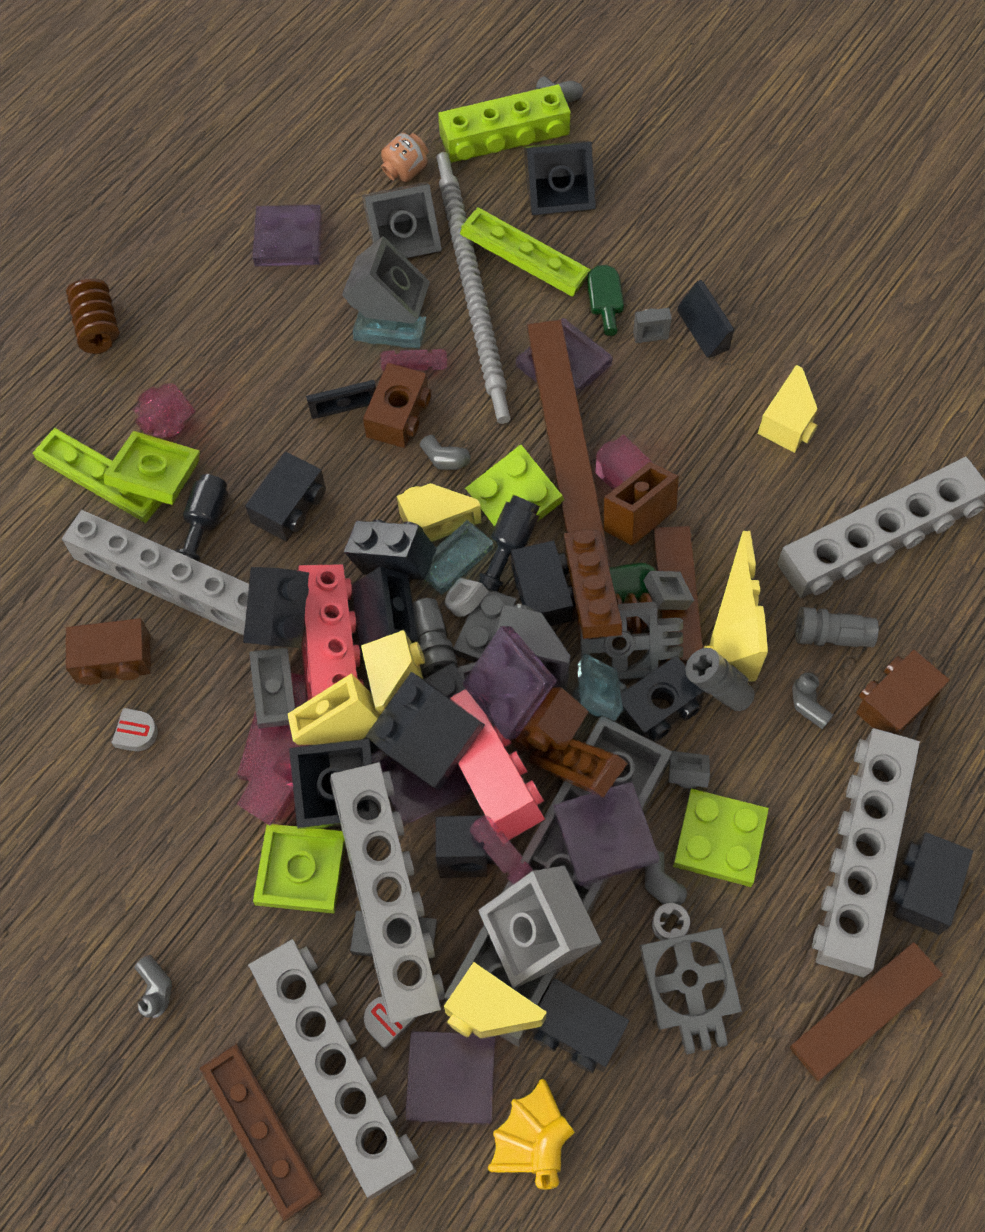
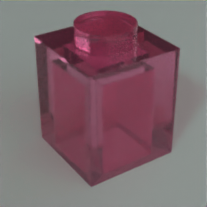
[595,434,653,490]
[237,759,294,826]

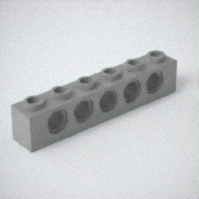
[777,457,985,598]
[62,510,249,635]
[812,728,920,978]
[330,762,445,1024]
[248,939,419,1200]

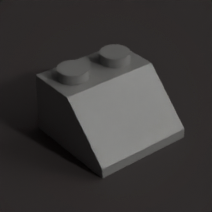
[478,866,602,988]

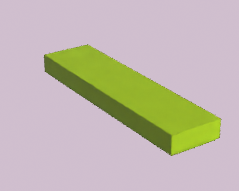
[460,207,591,297]
[33,428,163,523]

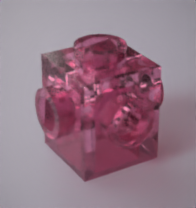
[132,383,196,438]

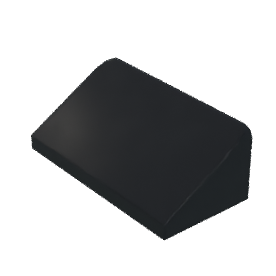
[677,280,734,358]
[306,380,376,419]

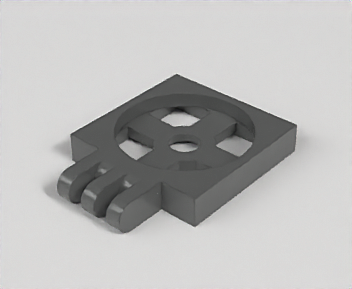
[580,602,683,682]
[639,928,742,1055]

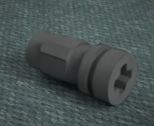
[413,598,458,678]
[795,607,879,647]
[685,648,755,711]

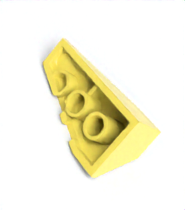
[704,531,768,681]

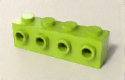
[438,84,571,163]

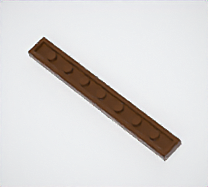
[527,320,611,567]

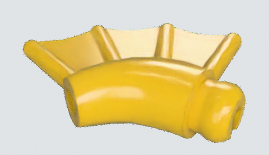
[488,1079,575,1190]

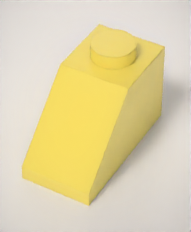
[758,365,818,453]
[397,483,481,542]
[361,630,425,715]
[288,673,380,745]
[444,962,547,1038]

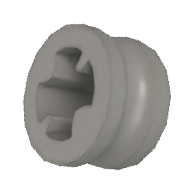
[652,903,690,940]

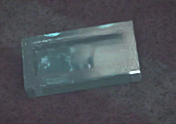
[353,312,426,349]
[425,520,493,595]
[577,654,623,721]

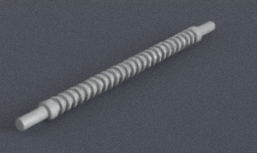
[436,152,511,424]

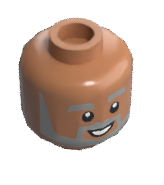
[381,133,429,182]

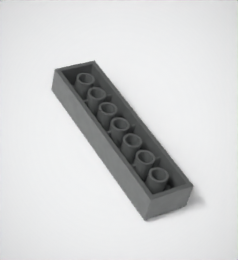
[444,716,672,1047]

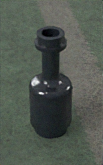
[176,474,228,561]
[478,494,540,592]

